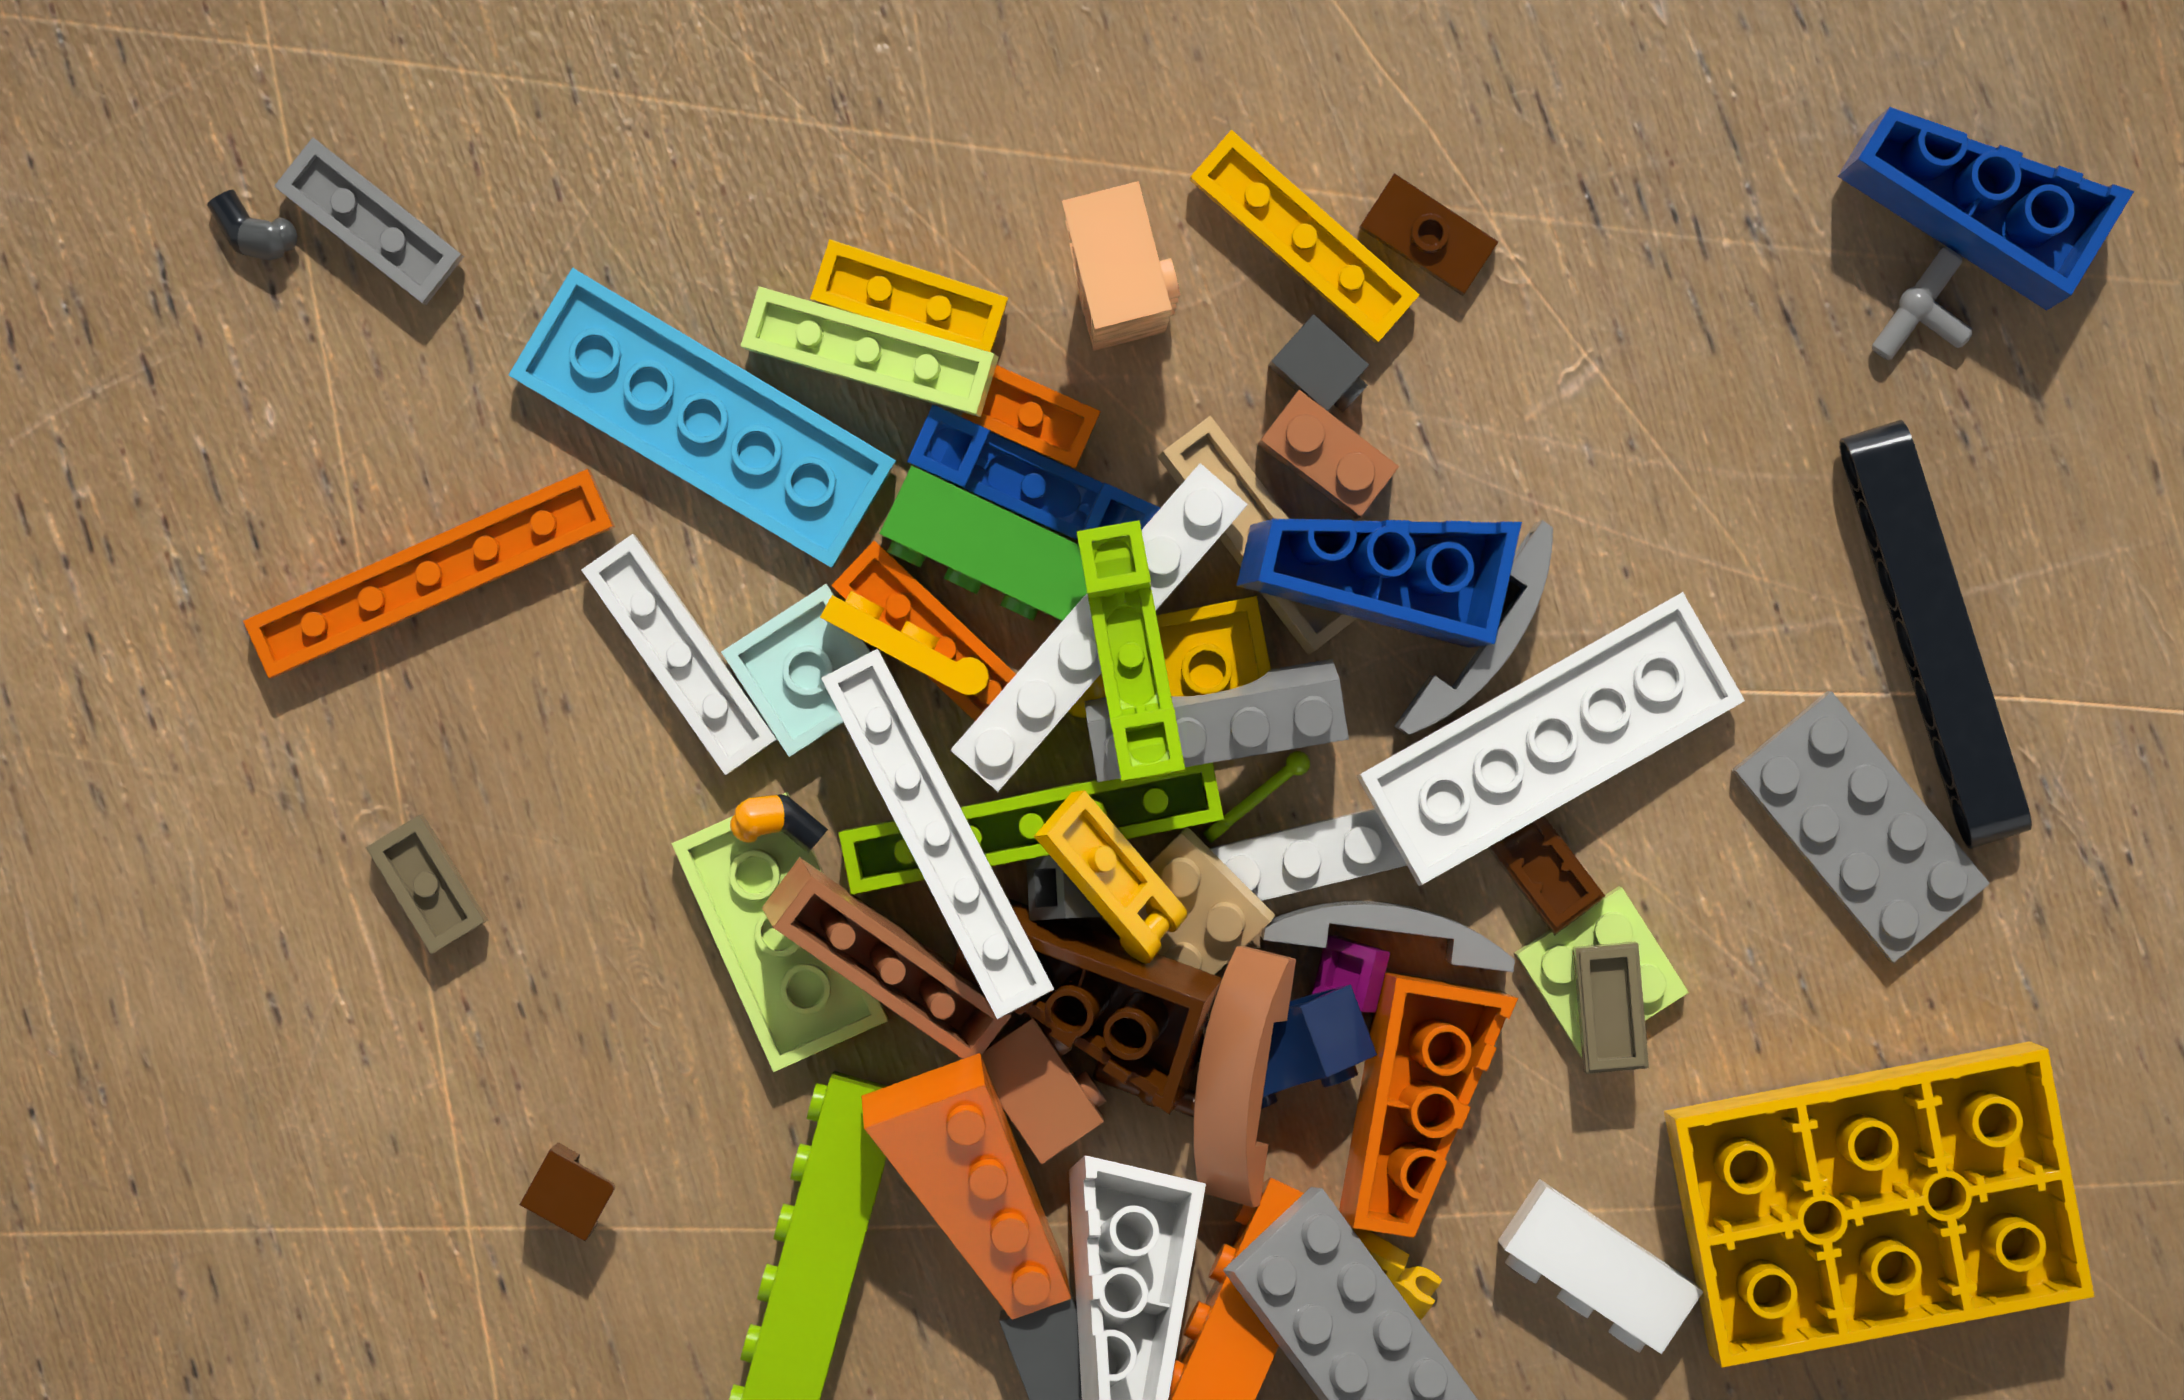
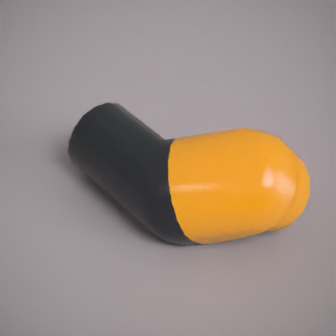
[730,794,828,853]

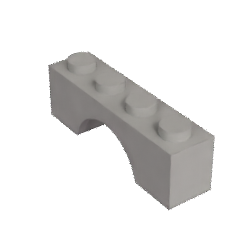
[1085,659,1349,782]

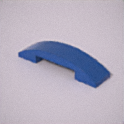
[907,405,1160,540]

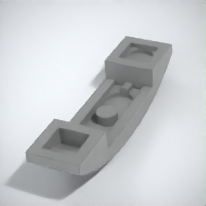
[1394,520,1553,735]
[1261,901,1515,972]

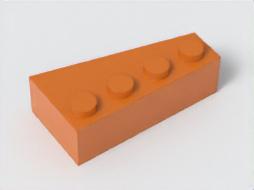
[1168,1178,1339,1400]

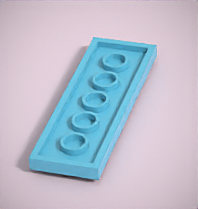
[509,267,897,568]

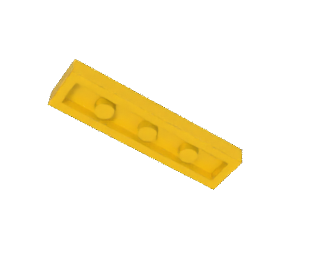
[1189,130,1419,344]

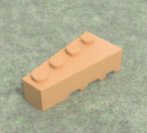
[1062,181,1180,351]

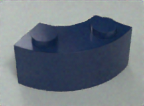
[1198,984,1377,1109]

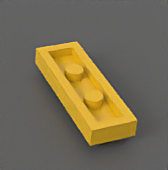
[810,239,1009,352]

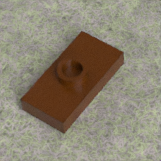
[1359,173,1499,296]
[1488,816,1605,936]

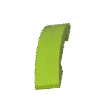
[1076,520,1185,783]

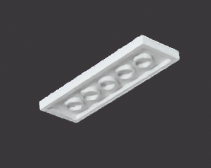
[1357,592,1745,886]

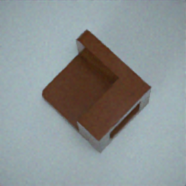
[519,1143,615,1241]

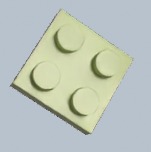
[1514,886,1689,1058]

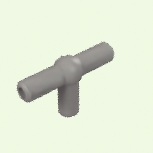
[1872,247,1973,360]

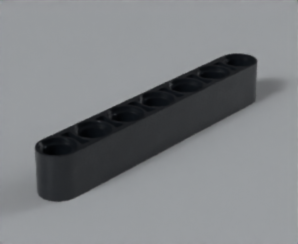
[1839,420,2032,849]

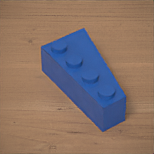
[1837,107,2134,311]
[1237,519,1522,648]

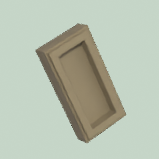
[1573,941,1649,1074]

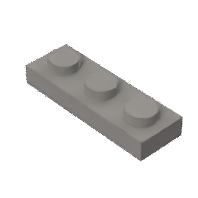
[274,137,465,305]

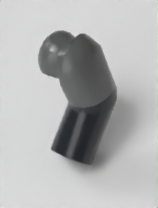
[207,189,298,261]

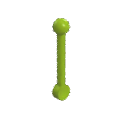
[1203,751,1310,843]

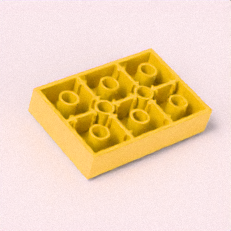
[1664,1041,2095,1368]

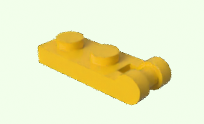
[820,591,989,695]
[1034,790,1188,964]

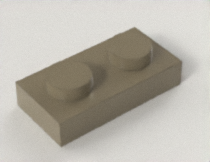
[366,814,488,954]

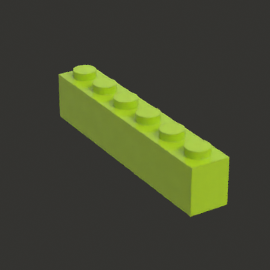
[838,763,1224,895]
[729,1071,887,1400]

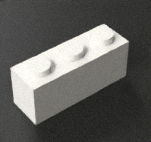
[1498,1179,1704,1354]

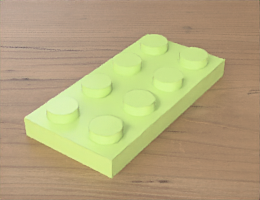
[671,792,889,1072]

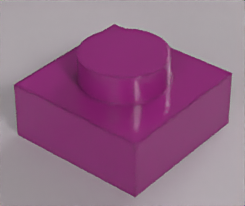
[1312,935,1390,1013]

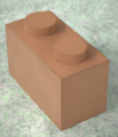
[1258,390,1400,520]
[981,1015,1107,1165]

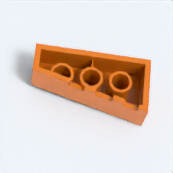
[1339,972,1518,1238]
[861,1053,1071,1320]

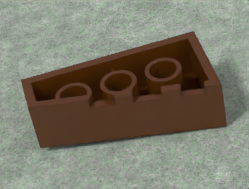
[952,898,1222,1115]

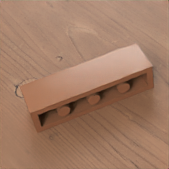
[762,857,1011,1059]

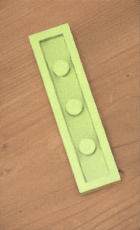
[741,286,999,417]

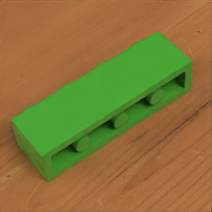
[879,466,1087,622]

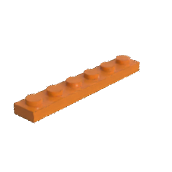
[243,469,615,678]

